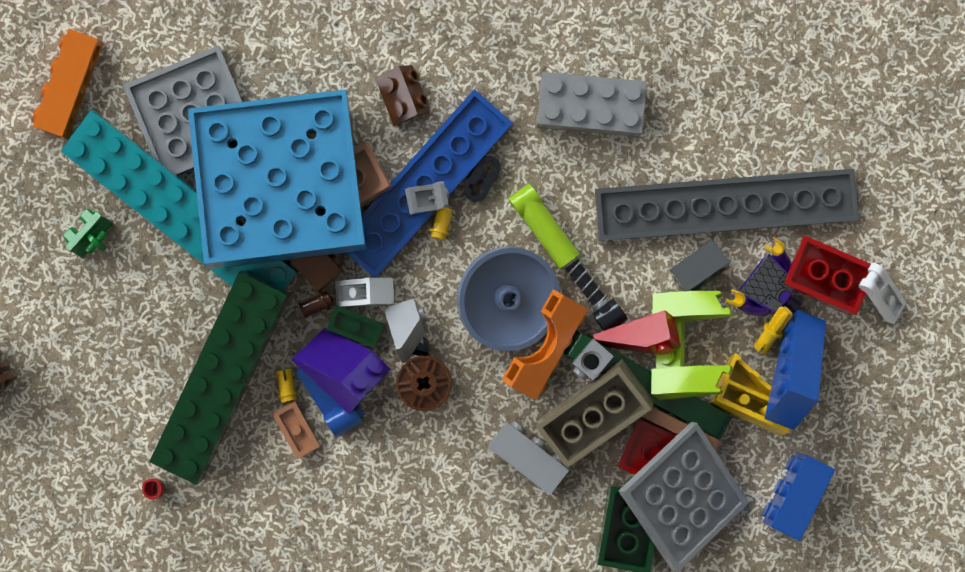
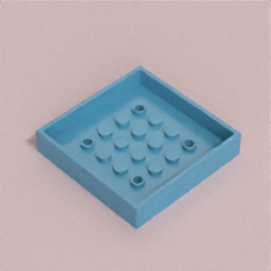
[188,90,366,269]

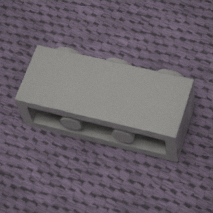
[487,421,569,495]

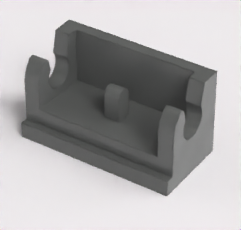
[670,239,730,291]

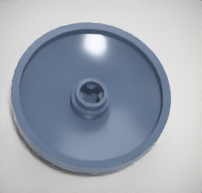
[457,246,560,351]

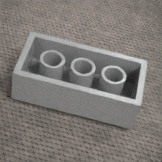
[536,72,647,137]

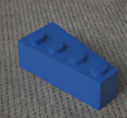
[764,310,826,430]

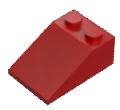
[784,235,871,315]

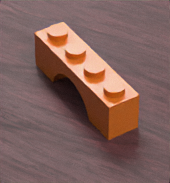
[502,289,588,400]

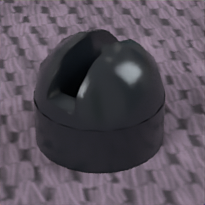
[412,336,430,356]

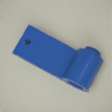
[295,368,365,438]

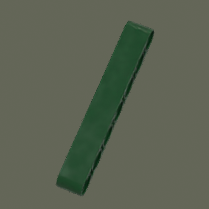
[563,331,732,440]

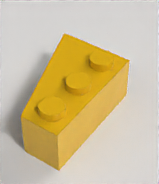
[709,353,790,436]

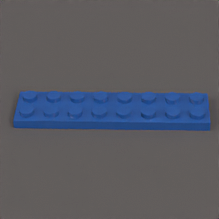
[346,89,513,278]

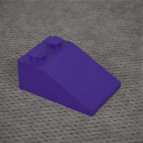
[292,328,391,414]

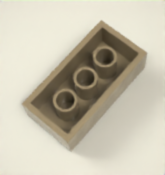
[535,359,654,468]

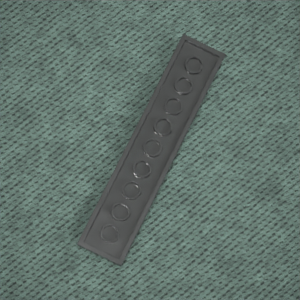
[594,169,859,241]

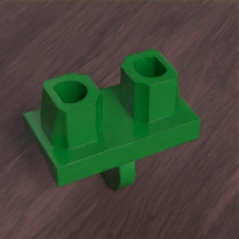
[63,209,113,258]

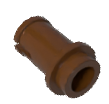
[299,291,334,318]

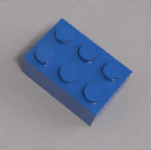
[762,452,836,541]

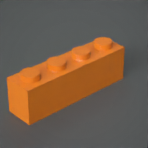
[32,29,103,140]

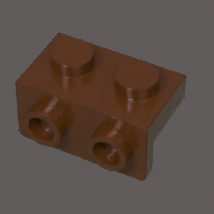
[375,65,430,126]

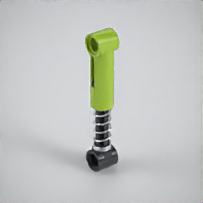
[508,183,628,331]

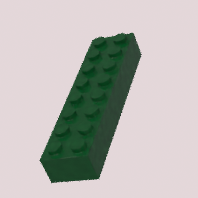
[149,271,292,485]

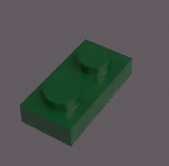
[326,305,384,348]

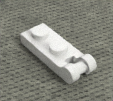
[859,263,906,324]

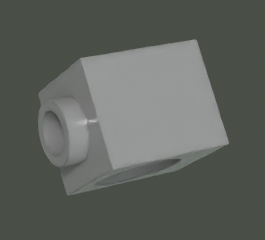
[572,339,614,381]

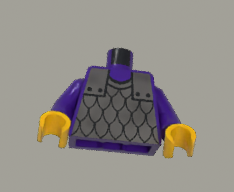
[726,237,803,317]

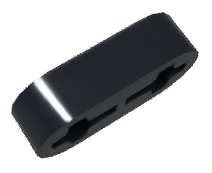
[464,156,501,202]

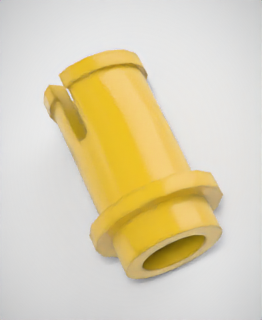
[429,208,453,241]
[275,369,299,403]

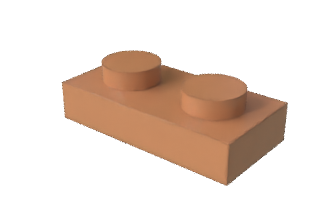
[272,401,321,459]

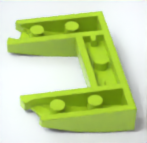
[651,291,733,400]

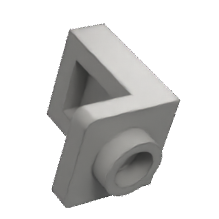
[405,181,449,215]

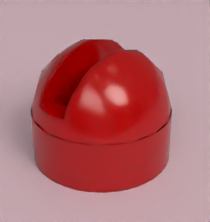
[142,478,166,500]

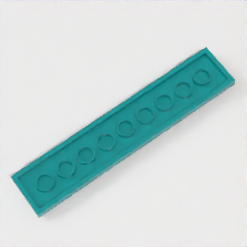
[60,110,299,290]

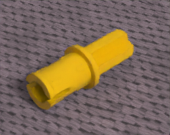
[754,307,793,354]

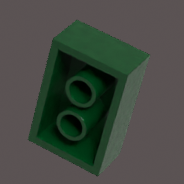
[595,484,655,572]

